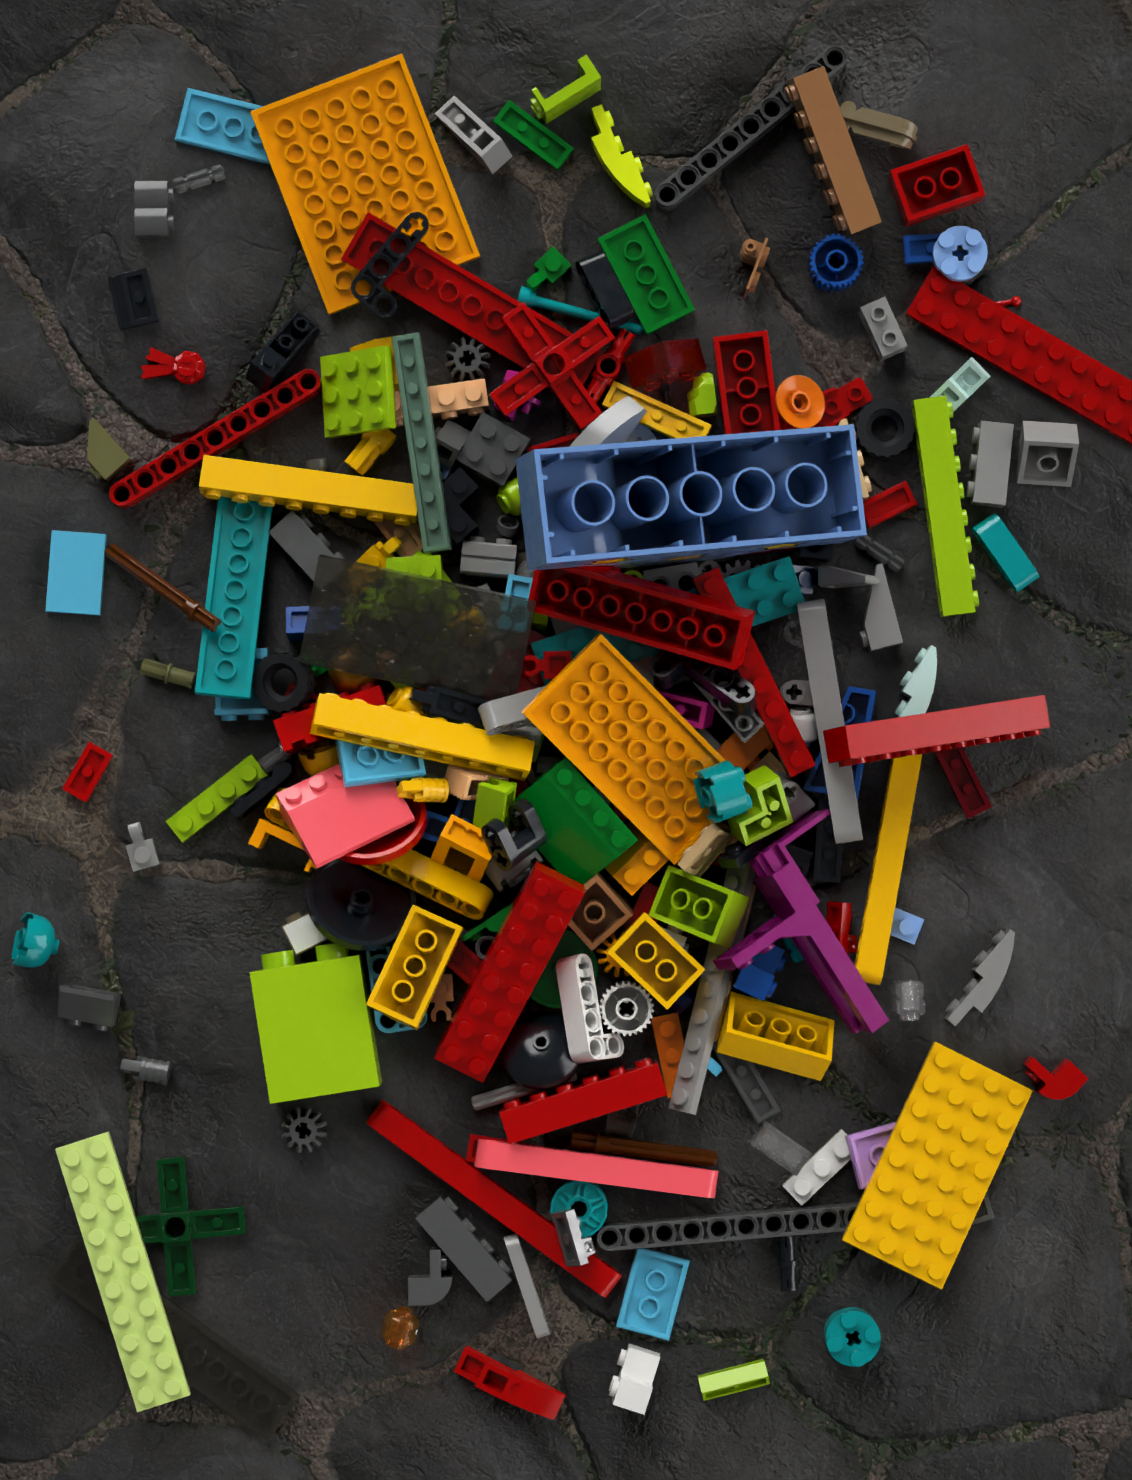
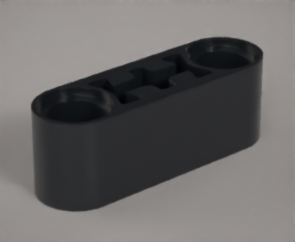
[575,251,635,330]

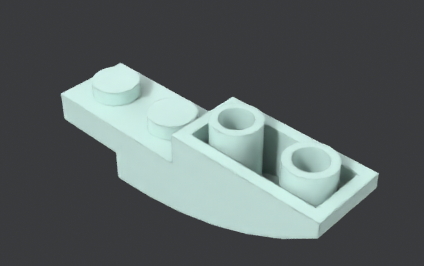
[895,645,937,717]

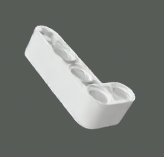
[556,953,624,1063]

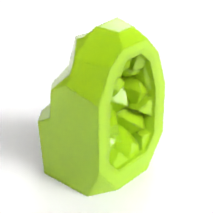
[687,372,717,418]

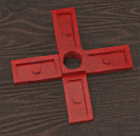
[489,302,615,430]

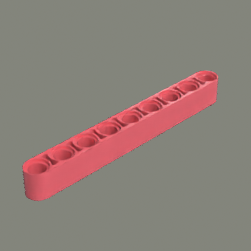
[475,1139,719,1198]

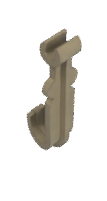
[839,101,918,150]

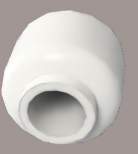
[790,707,818,747]

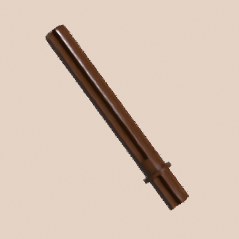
[104,544,221,632]
[570,1131,718,1167]

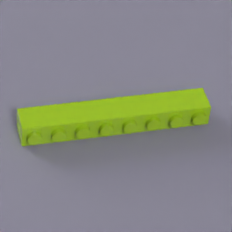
[911,396,979,617]

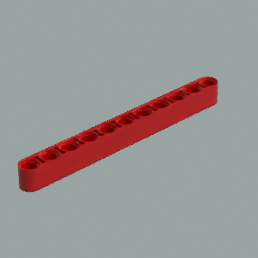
[365,1099,622,1298]

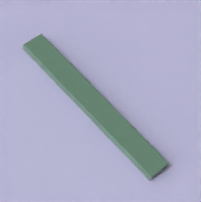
[392,332,452,554]

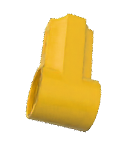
[345,429,397,476]

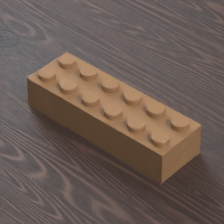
[784,66,882,235]

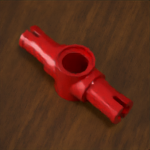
[587,328,636,404]

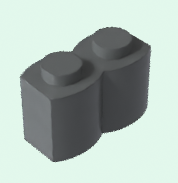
[134,181,175,238]

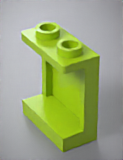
[530,54,601,124]

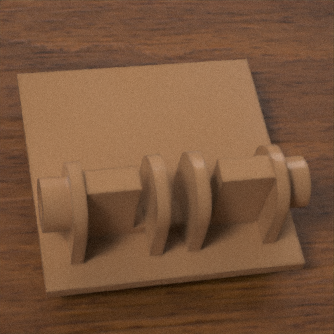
[740,238,771,299]

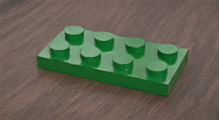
[597,214,695,336]

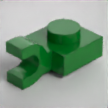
[525,246,572,292]

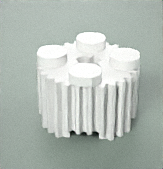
[599,980,654,1036]

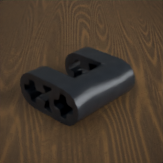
[481,799,547,871]

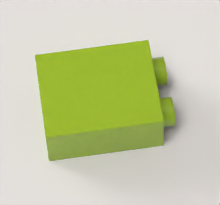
[249,943,382,1104]

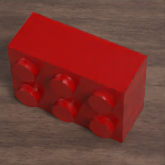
[887,144,986,228]

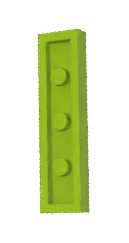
[166,754,269,843]

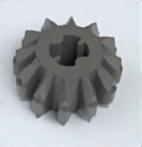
[445,337,490,382]
[281,1106,327,1153]

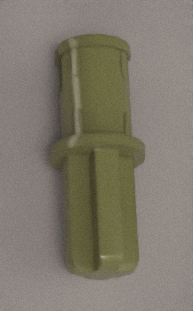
[140,659,196,689]

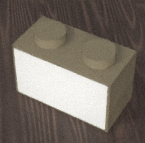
[281,911,329,956]

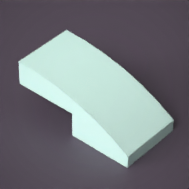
[930,357,991,412]

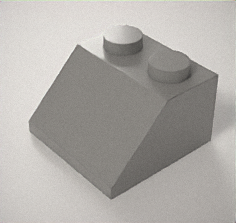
[1017,421,1079,487]

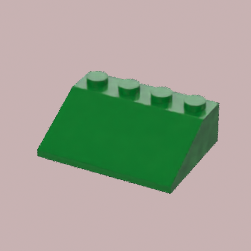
[514,755,638,884]

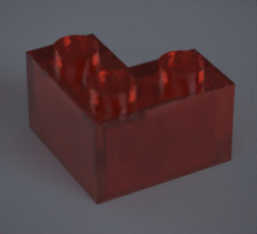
[624,338,706,391]

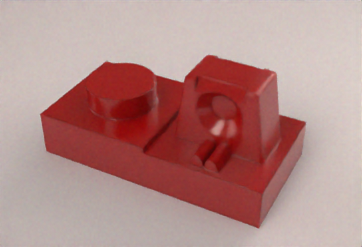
[826,901,857,954]

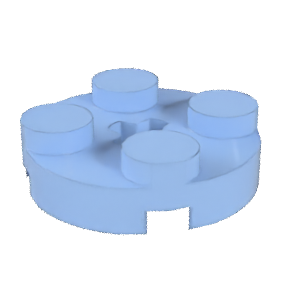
[932,226,988,282]

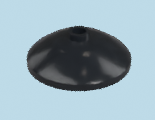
[501,1011,581,1090]

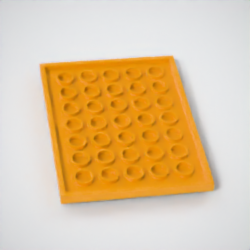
[250,53,480,315]

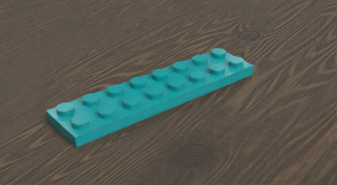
[195,497,273,700]

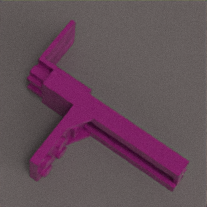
[713,809,889,1034]

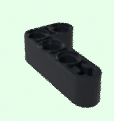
[351,212,429,319]
[649,649,757,716]

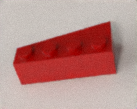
[273,682,387,753]

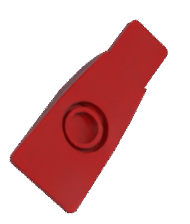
[778,377,872,430]

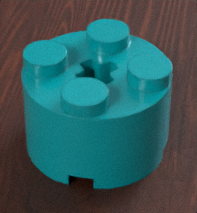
[693,760,753,824]
[823,1307,881,1367]

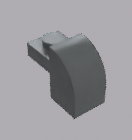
[408,1247,453,1306]

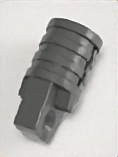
[120,1056,171,1086]

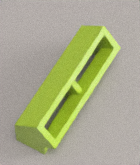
[697,1359,770,1401]

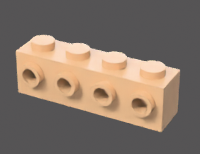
[394,379,490,427]

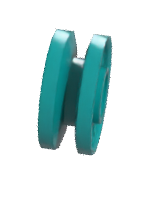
[550,1180,608,1238]

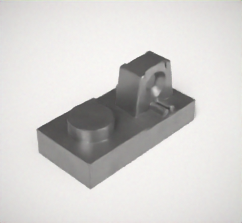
[551,1209,595,1267]

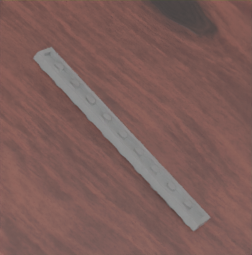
[668,862,755,1115]

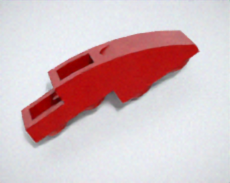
[454,1346,566,1420]

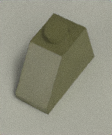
[87,418,133,482]

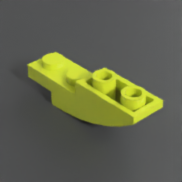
[591,104,654,208]

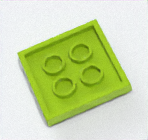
[320,345,396,438]

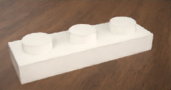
[782,1129,851,1206]

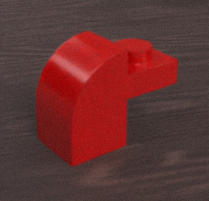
[1023,1056,1089,1100]

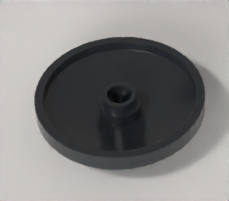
[306,859,416,951]

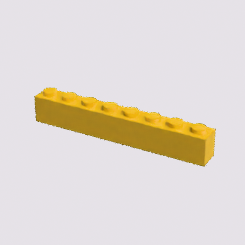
[199,455,417,526]
[310,693,535,781]

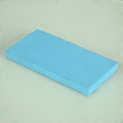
[174,88,271,165]

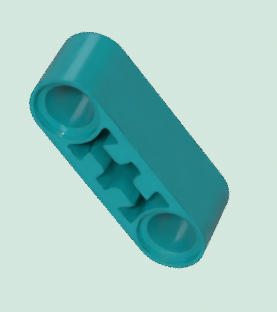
[972,513,1039,593]

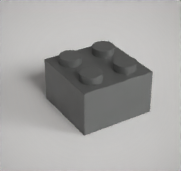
[456,412,531,487]

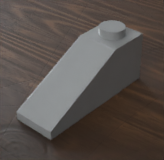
[434,96,512,174]
[859,563,903,652]

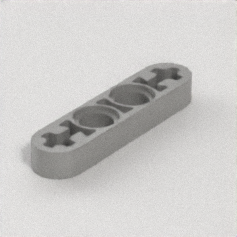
[504,1233,550,1339]

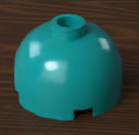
[11,912,59,968]

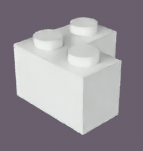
[609,1343,660,1415]

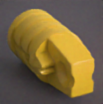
[396,777,449,803]

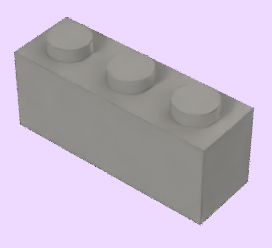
[966,421,1014,508]

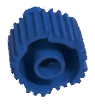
[807,233,864,293]

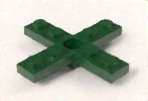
[136,1156,247,1297]

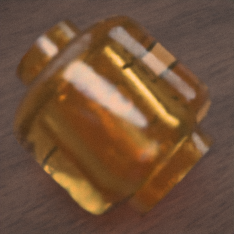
[381,1306,420,1350]

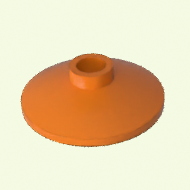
[775,375,825,429]

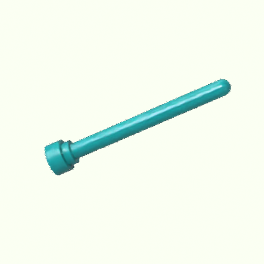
[517,286,644,335]

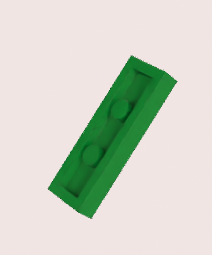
[493,100,574,172]

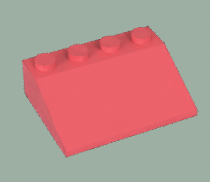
[276,764,415,869]

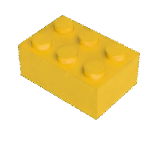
[606,912,705,1010]

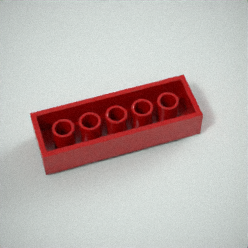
[499,1057,668,1144]

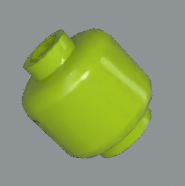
[496,476,521,516]

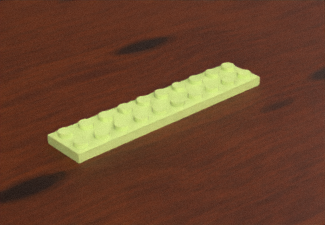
[55,1131,191,1412]

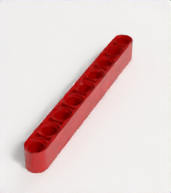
[109,369,322,509]

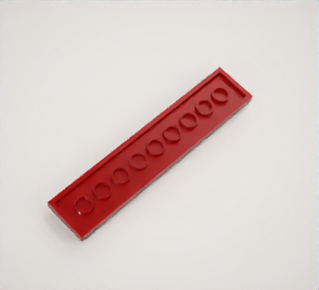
[341,212,603,385]
[905,267,1132,445]

